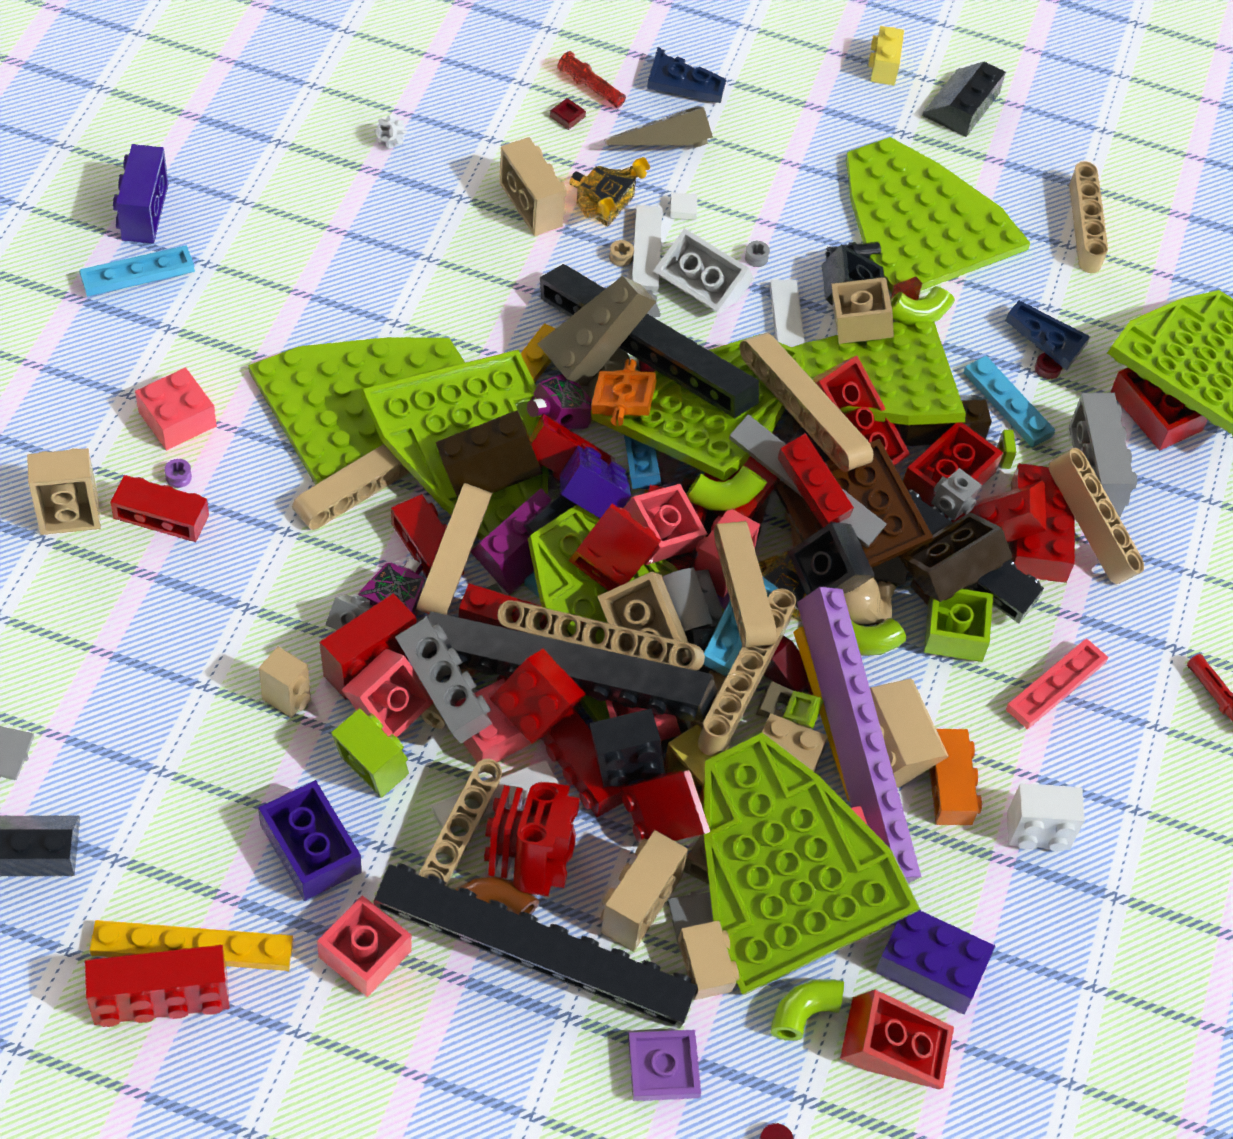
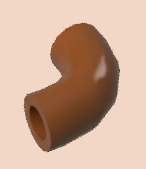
[455,876,539,915]

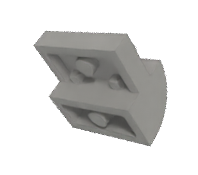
[662,567,723,634]

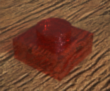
[891,276,922,300]

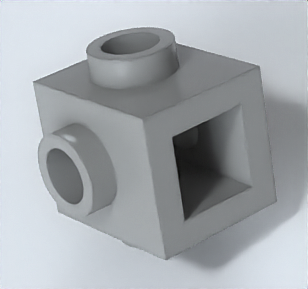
[931,468,982,520]
[325,594,373,630]

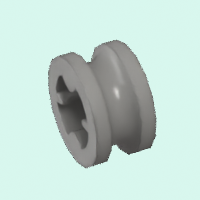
[745,240,770,267]

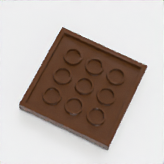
[774,439,933,568]

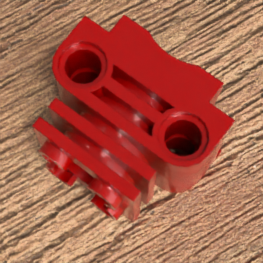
[484,782,580,897]

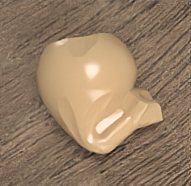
[844,577,896,625]

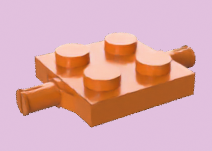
[591,359,656,426]

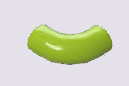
[890,286,955,326]
[686,466,767,511]
[851,618,906,656]
[771,979,844,1041]

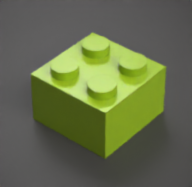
[924,589,993,662]
[331,708,410,798]

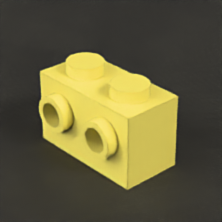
[868,26,904,86]

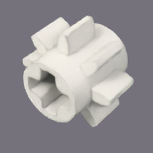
[374,115,408,148]

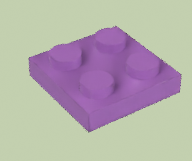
[628,1030,701,1101]

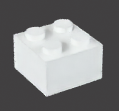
[1006,783,1085,852]

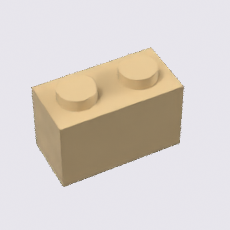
[259,646,311,718]
[678,921,739,1000]

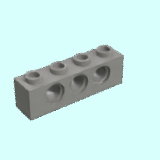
[395,617,493,744]

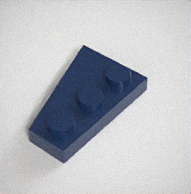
[647,47,727,103]
[1005,300,1090,370]

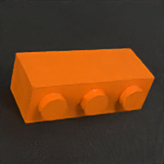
[929,729,982,825]

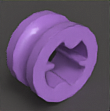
[164,459,192,488]

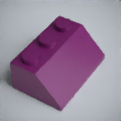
[471,488,551,595]

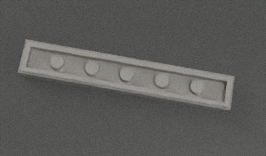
[729,415,887,548]

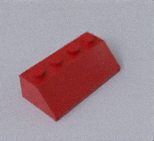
[812,355,910,466]

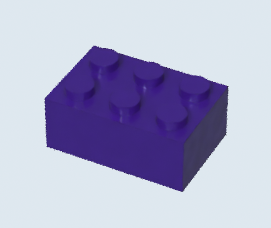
[113,144,169,244]
[560,445,631,518]
[258,780,362,901]
[875,910,996,1015]

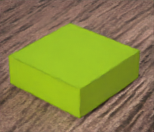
[997,430,1017,469]
[783,691,823,729]

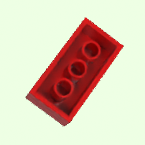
[1010,463,1075,583]
[85,945,230,1027]

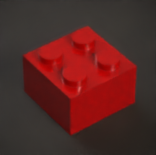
[490,649,586,744]

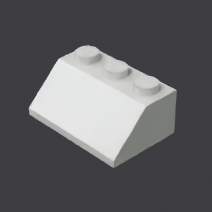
[653,228,754,313]

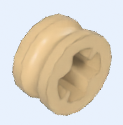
[609,240,634,267]

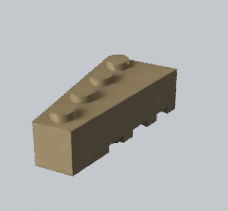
[537,276,656,386]

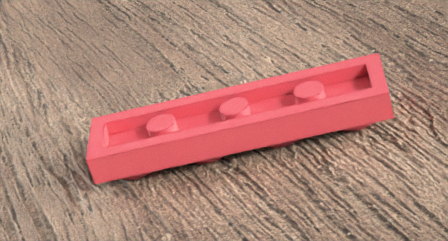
[1005,638,1109,730]

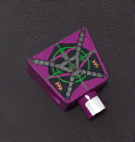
[527,374,592,429]
[358,559,425,616]

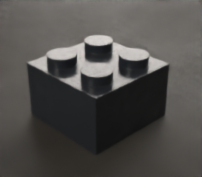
[589,708,665,788]

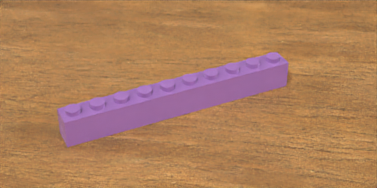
[797,587,922,884]

